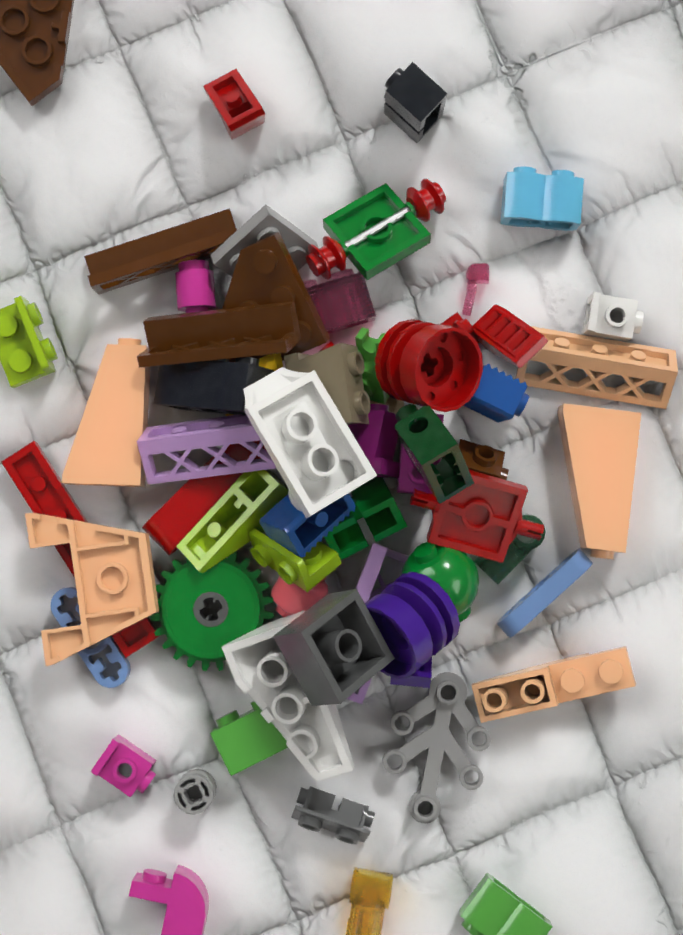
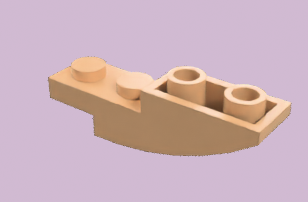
[471,646,636,723]

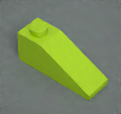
[176,469,289,573]

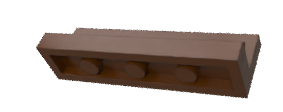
[84,208,237,295]
[137,301,301,368]

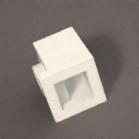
[582,292,644,342]

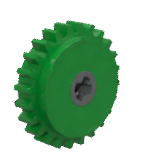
[150,551,274,671]

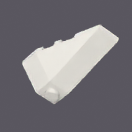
[221,610,354,782]

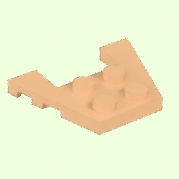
[25,513,159,666]

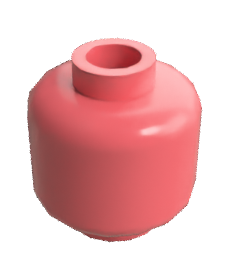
[271,576,328,617]

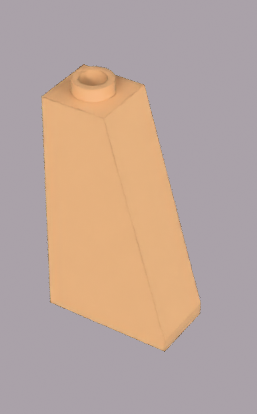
[62,338,150,487]
[557,403,641,560]

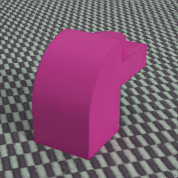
[129,865,209,935]

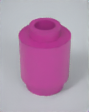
[175,260,216,313]

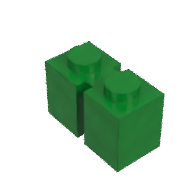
[324,478,407,560]

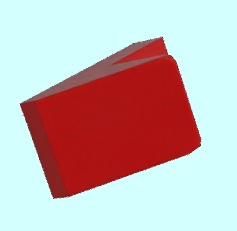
[203,69,265,140]

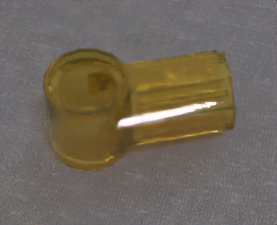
[346,867,393,935]

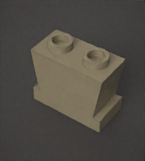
[284,343,371,425]

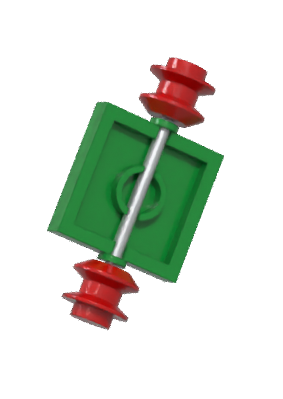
[306,179,446,280]

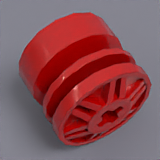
[375,319,483,412]

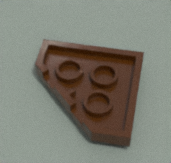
[0,0,74,106]
[222,232,330,362]

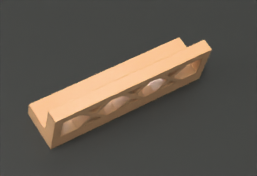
[515,326,678,409]

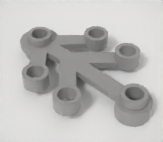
[383,672,491,824]

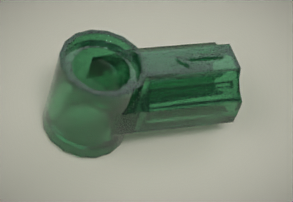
[474,513,546,584]

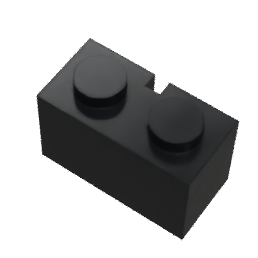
[384,62,447,143]

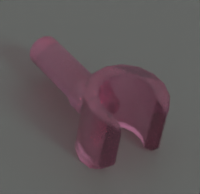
[462,263,489,316]

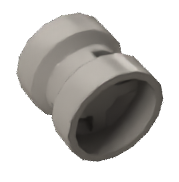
[174,769,217,815]

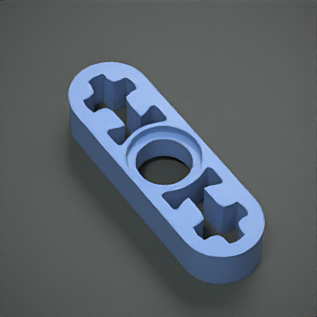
[496,548,593,638]
[51,587,131,688]

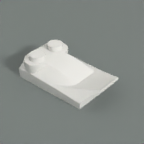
[243,367,377,518]

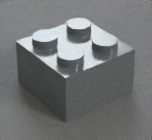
[273,589,395,706]

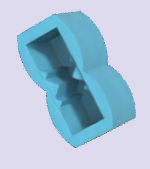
[500,166,584,231]

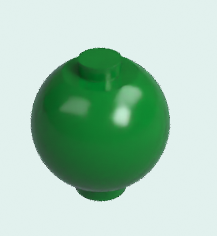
[401,542,479,622]

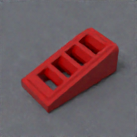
[472,304,548,368]

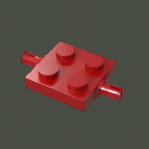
[410,470,544,563]

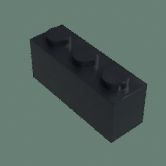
[153,357,274,416]

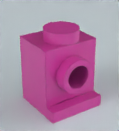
[90,734,157,797]

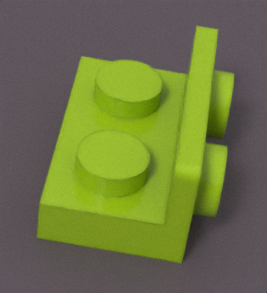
[0,296,58,388]
[248,528,342,592]

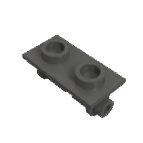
[291,786,375,844]

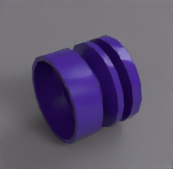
[365,572,460,679]

